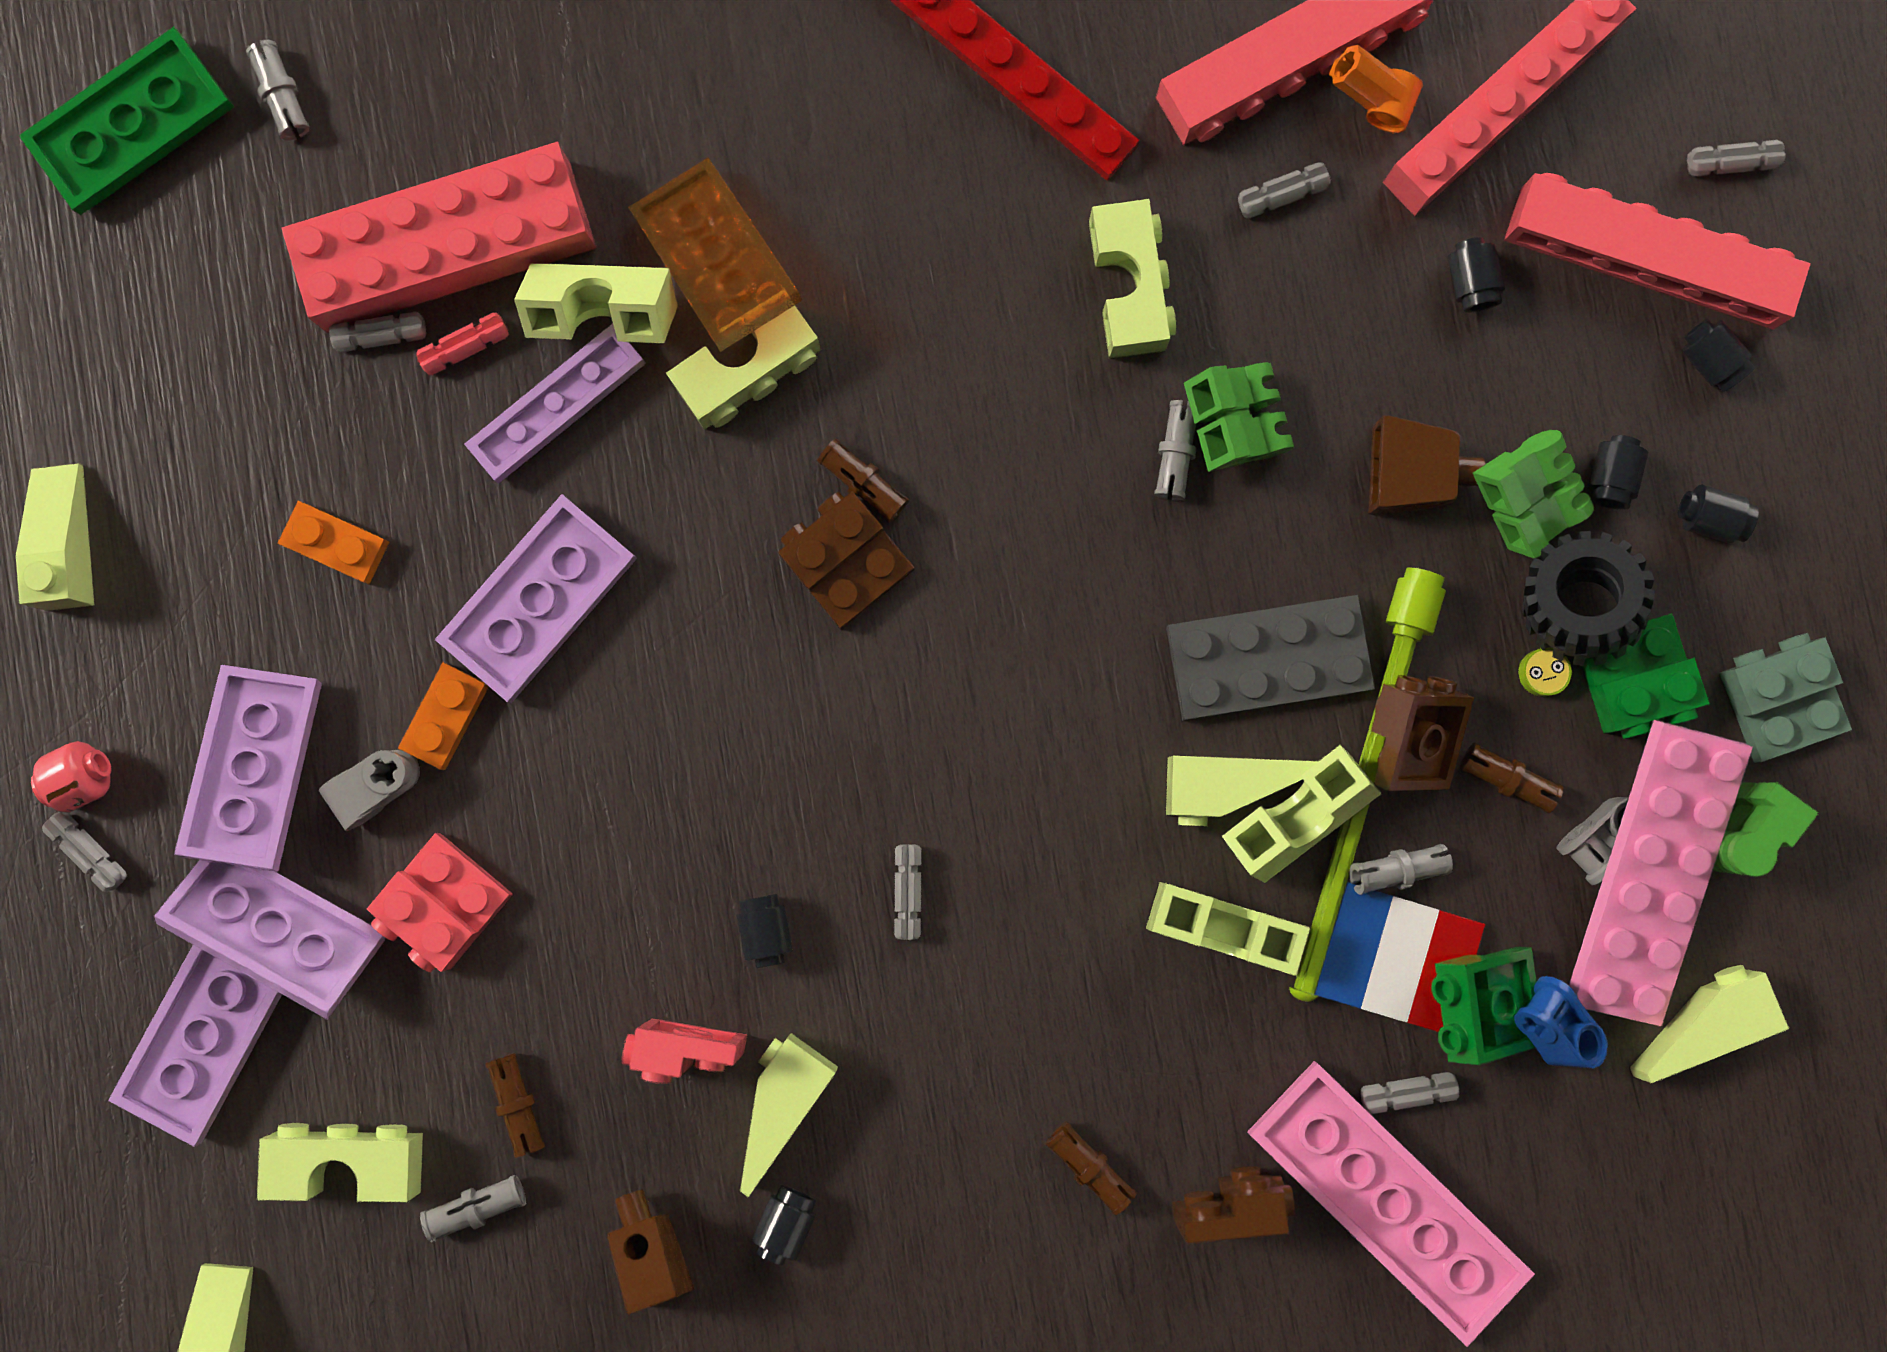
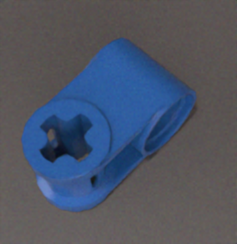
[1514,976,1608,1068]

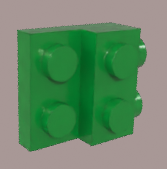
[1582,613,1709,739]
[1431,947,1536,1065]

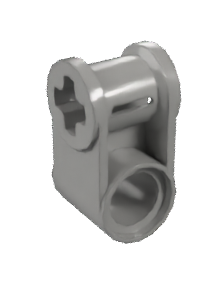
[318,750,420,831]
[1556,797,1629,885]

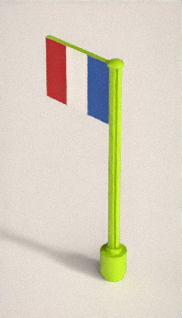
[1289,567,1485,1032]

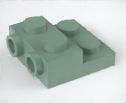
[1719,633,1852,763]

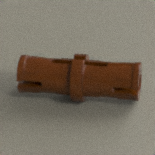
[817,438,909,523]
[1460,743,1564,813]
[485,1053,545,1158]
[1045,1121,1137,1215]

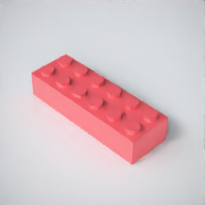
[281,141,596,333]

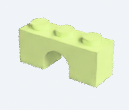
[1089,199,1176,358]
[514,263,678,343]
[666,292,821,430]
[1222,745,1381,883]
[1146,882,1310,976]
[257,1123,423,1202]

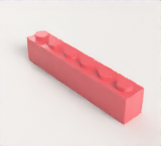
[1156,0,1433,145]
[1383,0,1636,216]
[1504,173,1811,330]

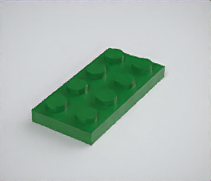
[19,27,234,216]

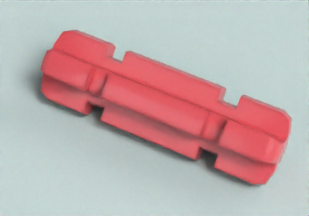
[416,312,509,375]

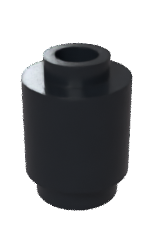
[1447,237,1505,312]
[1682,319,1755,392]
[1588,435,1648,510]
[1678,484,1759,543]
[736,894,793,968]
[752,1185,816,1265]

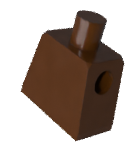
[1369,415,1485,515]
[608,1189,695,1315]

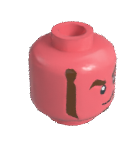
[31,741,111,813]

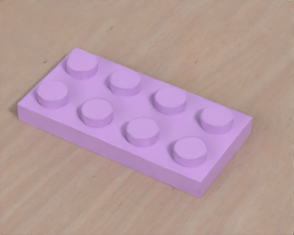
[435,494,637,703]
[174,665,322,872]
[154,860,385,1020]
[108,945,282,1146]

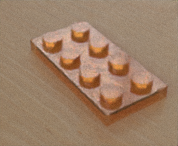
[628,157,802,352]

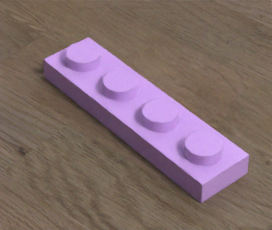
[464,323,646,484]

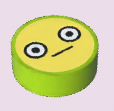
[1519,648,1572,697]

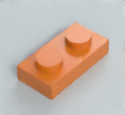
[277,500,389,585]
[398,662,489,770]

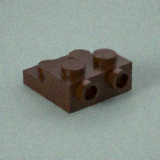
[778,491,915,630]
[1371,675,1474,791]
[1172,1166,1295,1243]

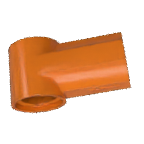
[1329,45,1423,133]

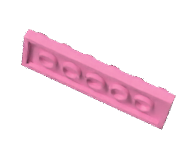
[1569,720,1753,1026]
[1247,1061,1534,1347]

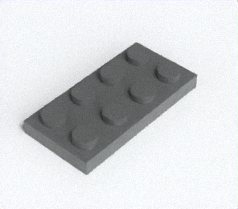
[1166,595,1375,721]

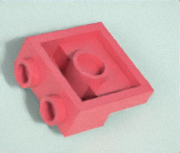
[366,833,513,972]
[622,1018,747,1083]

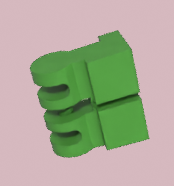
[1184,363,1295,472]
[1473,430,1594,558]
[1712,782,1818,876]

